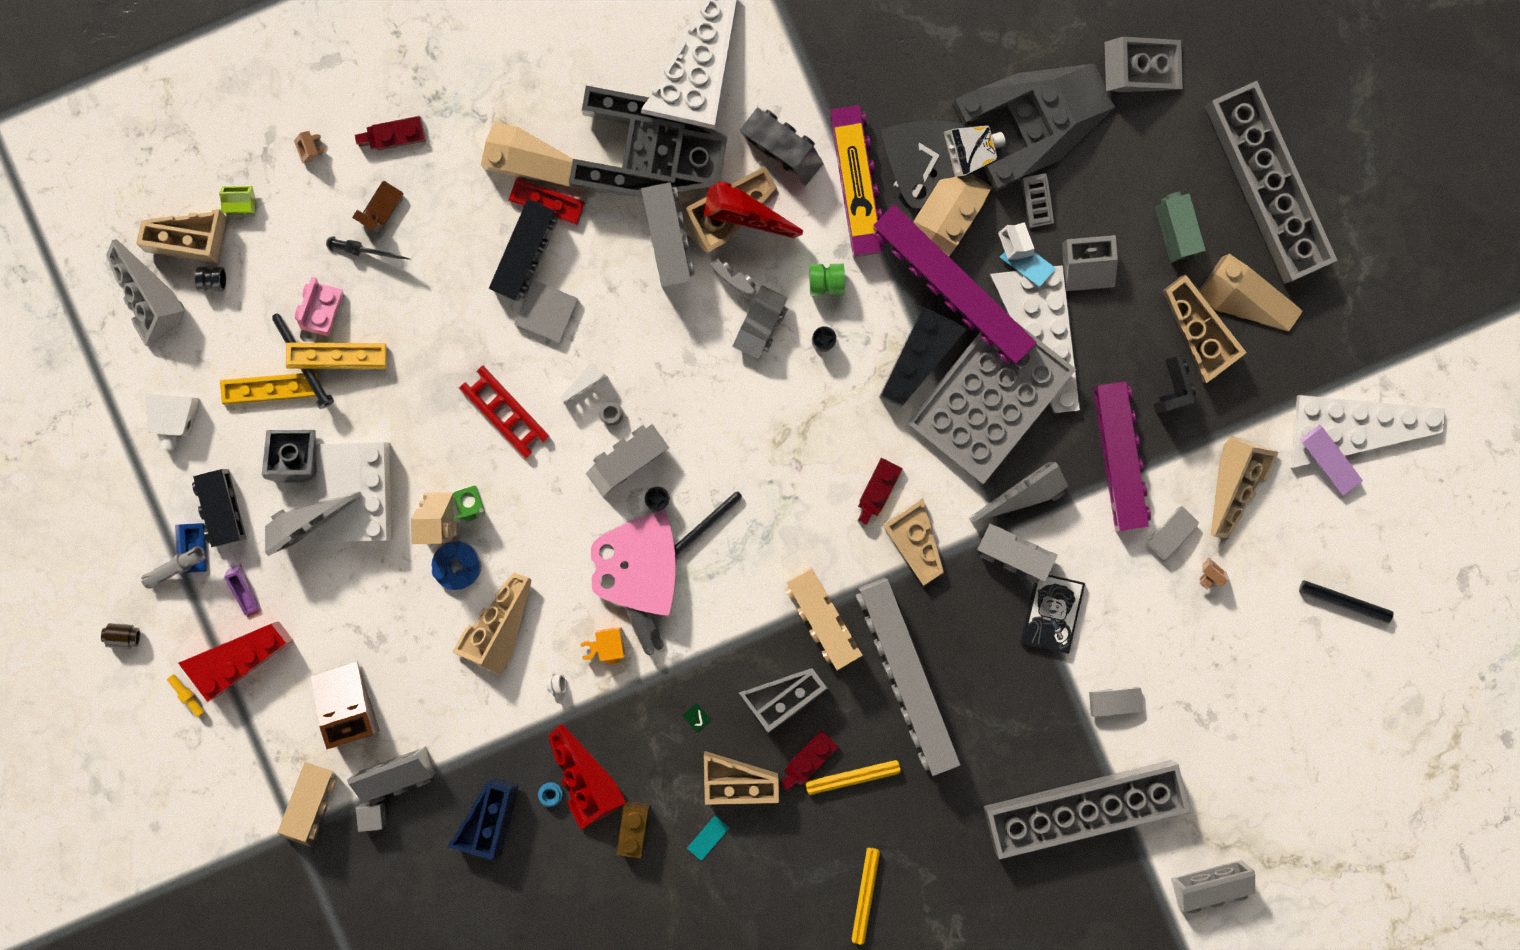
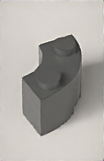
[732,285,788,359]

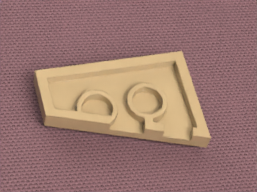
[882,498,944,586]

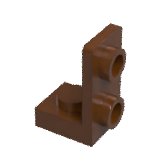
[352,181,404,234]

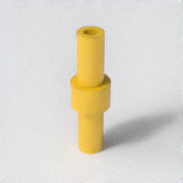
[167,674,205,718]

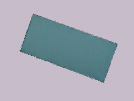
[687,816,729,861]

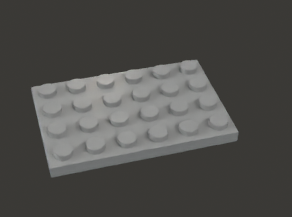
[907,324,1076,484]

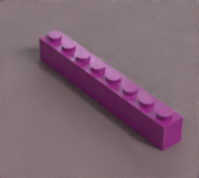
[873,204,1037,364]

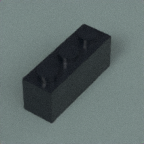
[192,469,247,547]

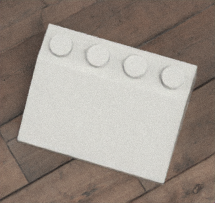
[316,442,392,541]

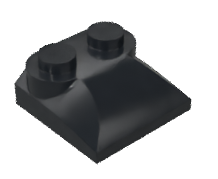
[262,430,316,482]

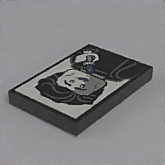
[1021,575,1085,654]

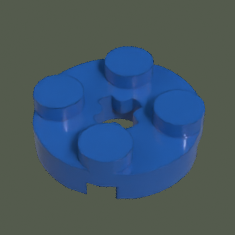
[431,541,481,590]

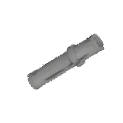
[141,546,206,589]

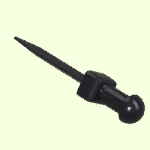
[326,236,411,260]

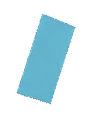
[1000,252,1056,287]

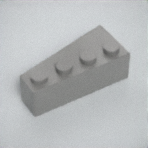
[641,182,694,287]

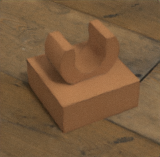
[294,131,325,164]
[1199,558,1228,589]

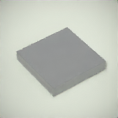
[514,280,578,343]

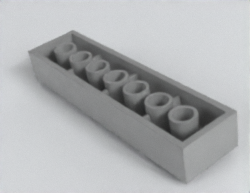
[1205,81,1338,284]
[856,577,960,776]
[984,760,1190,859]

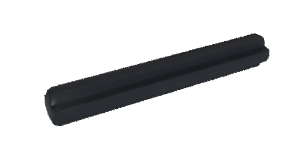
[1299,580,1394,623]

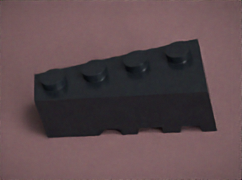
[879,307,967,407]

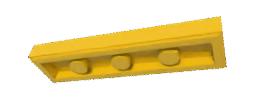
[286,343,387,369]
[220,372,319,405]

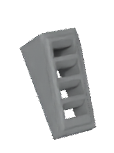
[1020,173,1054,228]

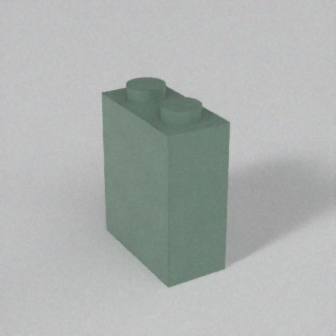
[1155,191,1206,263]

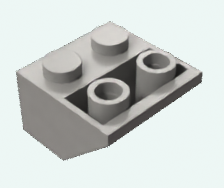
[1062,235,1118,291]

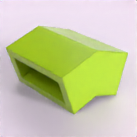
[219,186,256,215]

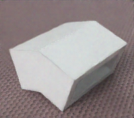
[998,222,1034,260]

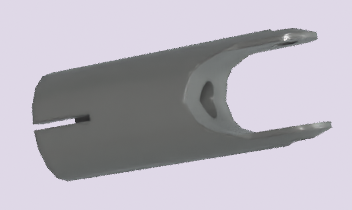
[624,606,664,655]

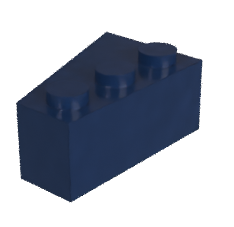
[447,778,519,860]

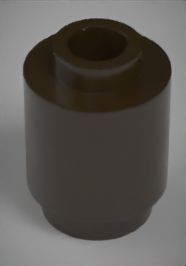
[101,623,140,649]

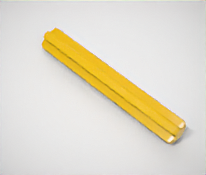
[806,760,901,795]
[852,848,880,944]

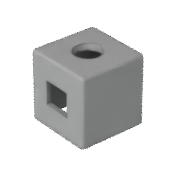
[356,801,387,832]

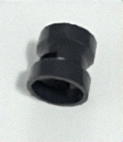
[195,267,226,291]
[812,326,836,352]
[644,486,670,511]

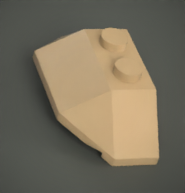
[913,174,992,257]

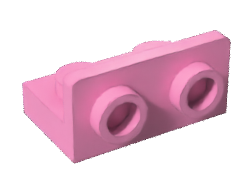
[295,277,344,336]

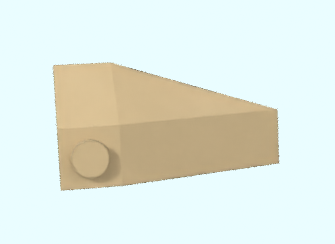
[481,122,580,190]
[679,166,777,253]

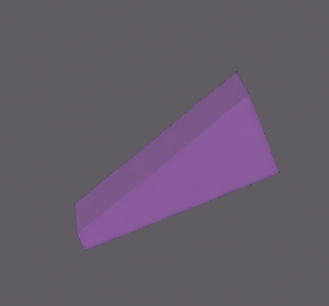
[224,564,259,615]

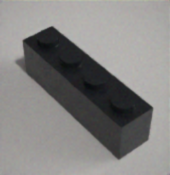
[488,198,559,301]

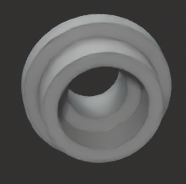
[599,402,624,426]

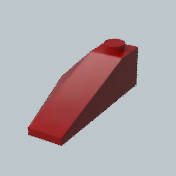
[703,181,803,239]
[548,724,626,830]

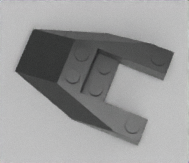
[952,63,1115,192]
[569,85,728,197]

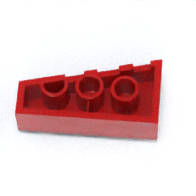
[178,621,293,702]

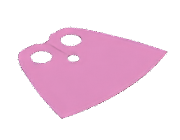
[591,509,676,616]

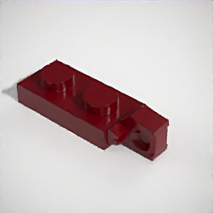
[354,116,426,151]
[858,457,903,525]
[780,729,838,791]

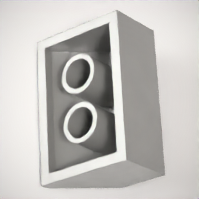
[347,746,436,804]
[1171,860,1256,913]

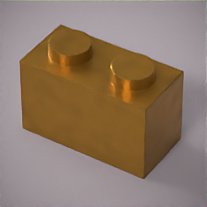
[616,801,650,858]

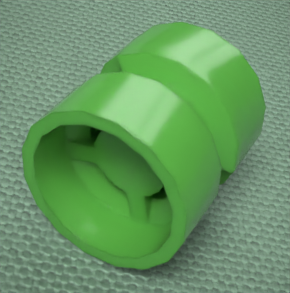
[809,263,845,296]

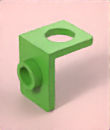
[453,486,484,522]

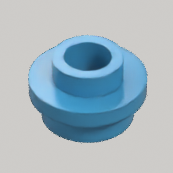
[538,782,563,807]

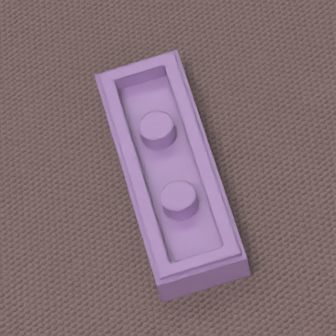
[1300,425,1363,496]

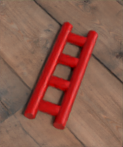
[459,365,550,459]

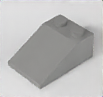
[1105,37,1183,92]

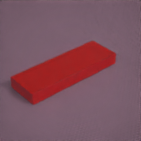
[508,177,586,226]

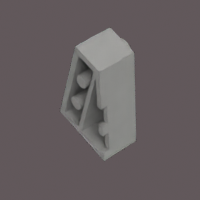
[586,424,670,497]

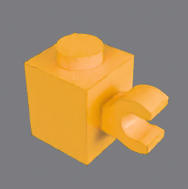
[580,627,626,665]

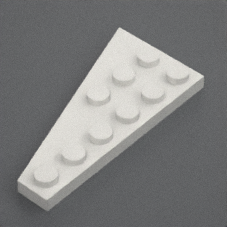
[641,0,736,129]
[989,265,1080,413]
[1290,395,1445,468]

